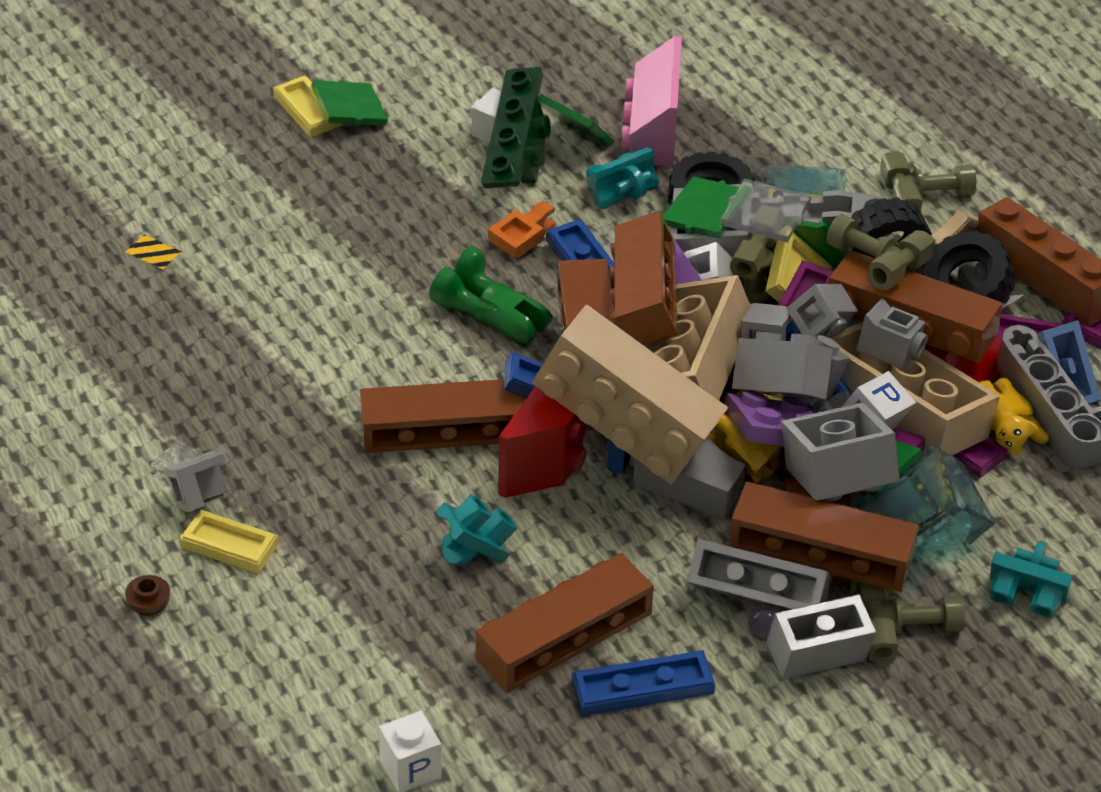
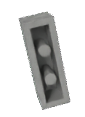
[686,539,833,611]

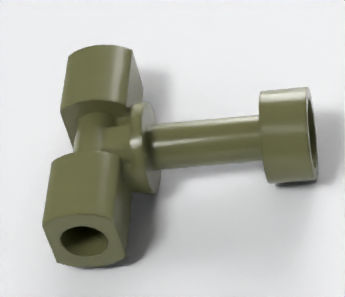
[880,152,977,211]
[730,207,784,305]
[827,214,936,290]
[856,582,965,662]

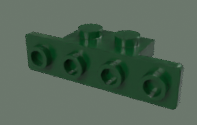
[481,67,551,189]

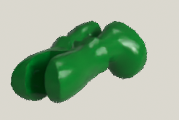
[429,246,553,345]

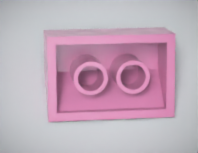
[621,36,682,166]

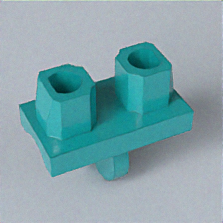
[586,147,659,209]
[436,494,517,566]
[990,541,1073,619]

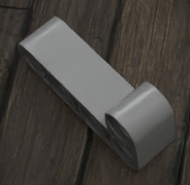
[996,325,1101,468]

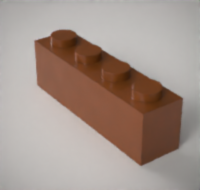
[977,197,1101,327]
[610,211,678,346]
[829,250,1002,363]
[557,259,615,332]
[360,379,527,453]
[729,481,919,593]
[476,553,654,693]

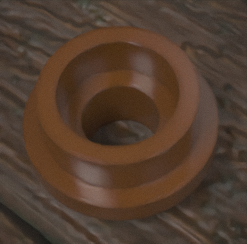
[125,575,170,616]

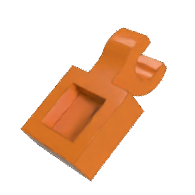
[488,201,555,259]

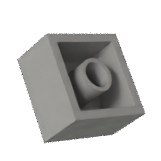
[781,402,899,502]

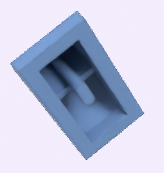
[1039,321,1101,404]

